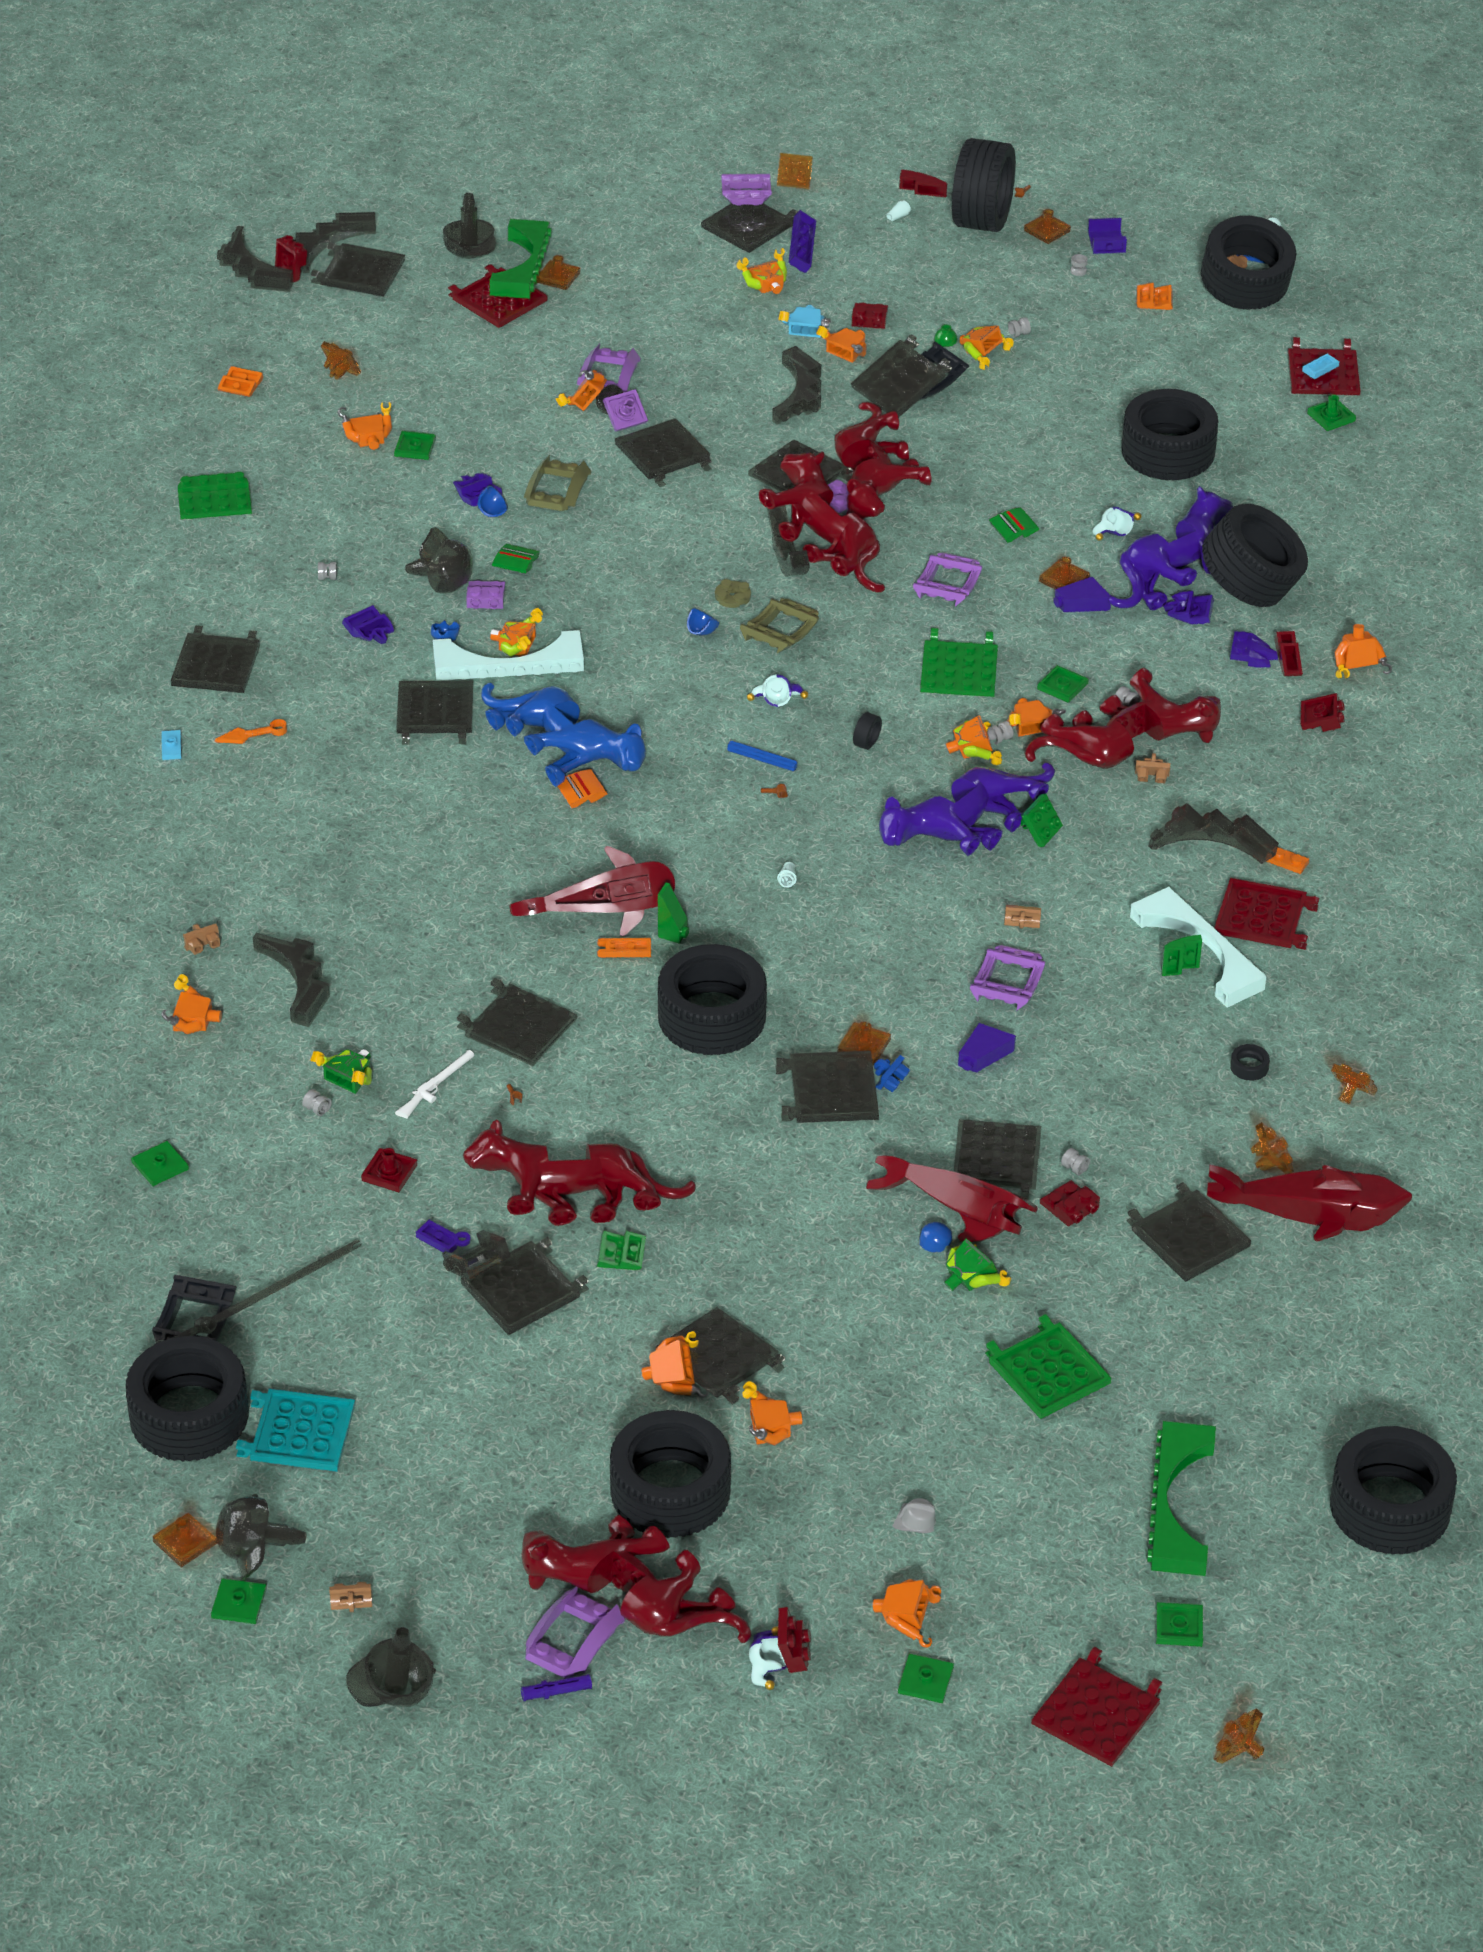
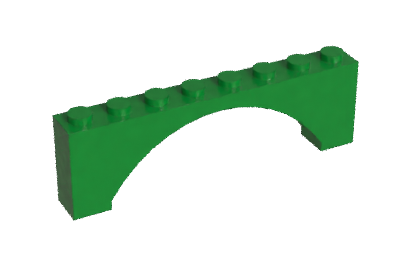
[490,219,552,299]
[1147,1421,1216,1576]

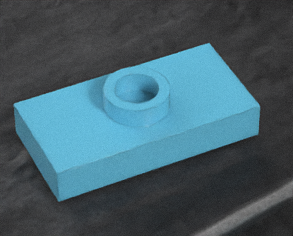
[1302,354,1339,379]
[162,730,181,760]

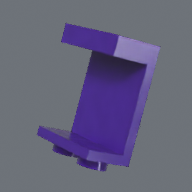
[1088,218,1127,254]

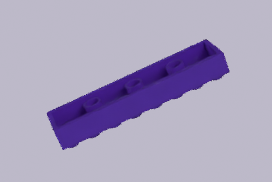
[788,210,816,273]

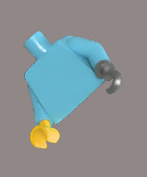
[778,305,831,337]

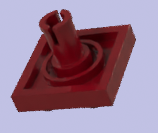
[361,1148,417,1193]

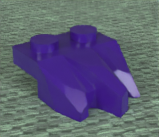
[453,473,502,506]
[1163,591,1214,624]
[342,605,395,644]
[1230,631,1278,668]

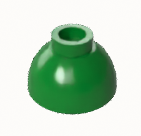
[934,324,958,347]

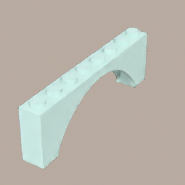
[433,630,584,681]
[1130,887,1266,1008]

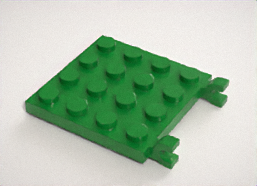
[920,628,998,697]
[985,1314,1111,1419]

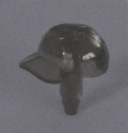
[442,193,496,259]
[405,527,474,594]
[215,1494,306,1581]
[346,1627,436,1707]

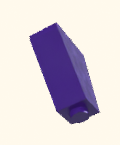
[1054,577,1111,612]
[958,1023,1016,1073]

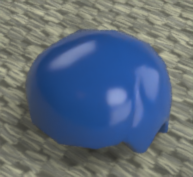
[431,620,460,642]
[919,1222,952,1252]

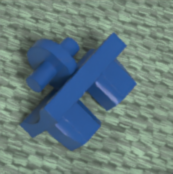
[874,1055,910,1092]

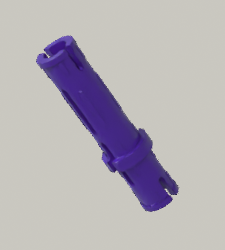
[521,1674,592,1702]

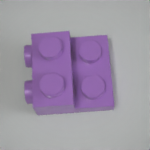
[466,581,505,609]

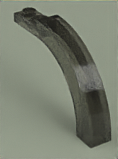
[767,505,810,577]

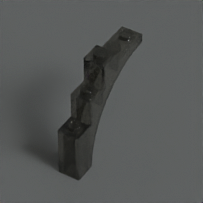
[293,212,376,273]
[217,226,294,292]
[772,346,822,424]
[1148,803,1279,864]
[253,933,330,1027]

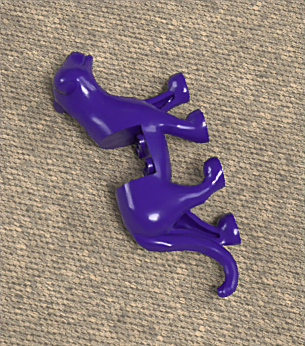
[1108,486,1233,610]
[879,763,1055,856]

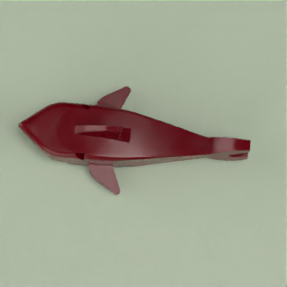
[1207,1165,1412,1241]

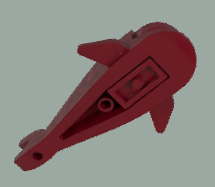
[509,846,675,936]
[866,1155,1038,1242]

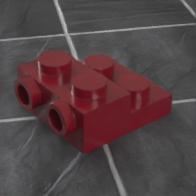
[275,235,307,282]
[852,302,888,329]
[1301,693,1345,732]
[1040,1180,1100,1227]
[778,1607,811,1673]

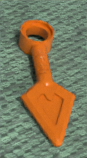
[215,719,287,744]

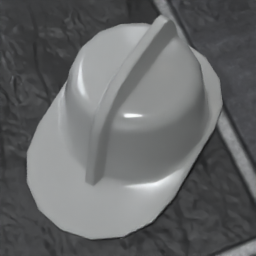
[892,1498,936,1533]

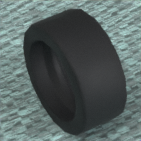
[853,712,882,750]
[1230,1044,1270,1081]

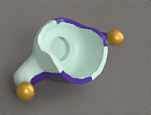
[1093,507,1141,541]
[747,674,808,707]
[749,1626,787,1690]

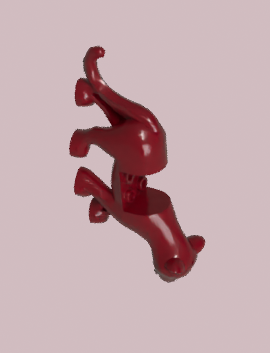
[835,402,932,519]
[759,452,885,593]
[1025,668,1221,769]
[463,1119,696,1226]
[522,1515,752,1643]

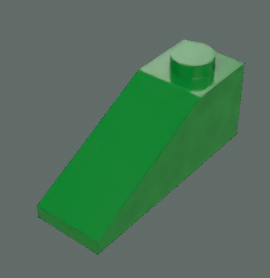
[658,883,690,944]

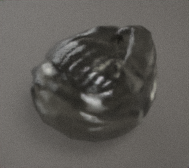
[596,384,623,415]

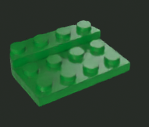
[178,472,252,520]

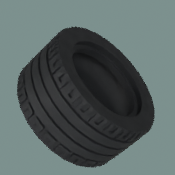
[952,138,1016,232]
[1201,215,1297,310]
[1121,389,1219,481]
[1202,504,1308,607]
[658,944,767,1055]
[125,1336,249,1462]
[610,1410,731,1538]
[1330,1426,1457,1554]

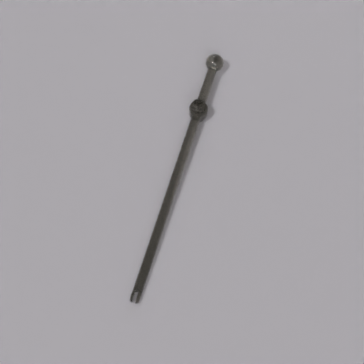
[154,1240,361,1345]

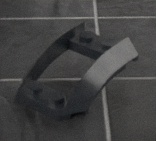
[889,341,969,403]
[152,1274,237,1344]

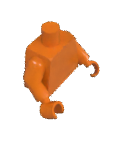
[873,1579,941,1648]

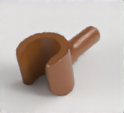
[1014,185,1031,198]
[761,784,788,798]
[506,1084,522,1105]

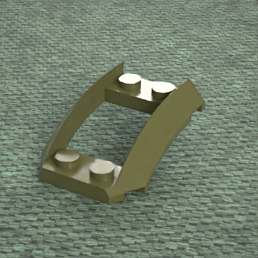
[524,455,591,511]
[740,599,819,654]

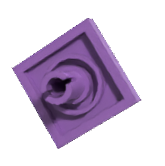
[603,389,648,432]

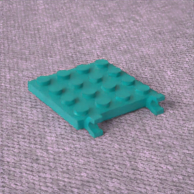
[236,1389,355,1472]

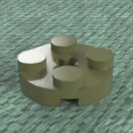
[715,579,751,608]

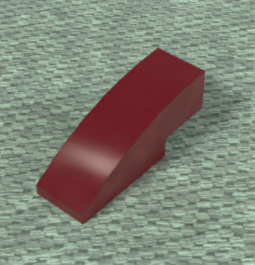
[899,169,948,197]
[1275,631,1303,677]

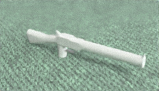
[395,1050,474,1119]

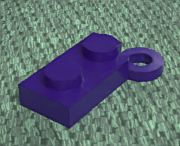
[416,1220,471,1256]

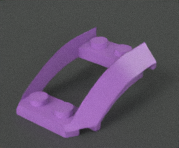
[722,174,772,205]
[577,343,641,396]
[913,553,982,606]
[970,945,1045,1011]
[525,1587,625,1678]

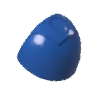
[477,486,508,517]
[687,608,719,636]

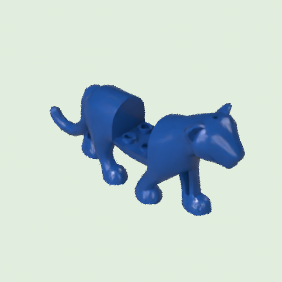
[481,683,646,787]

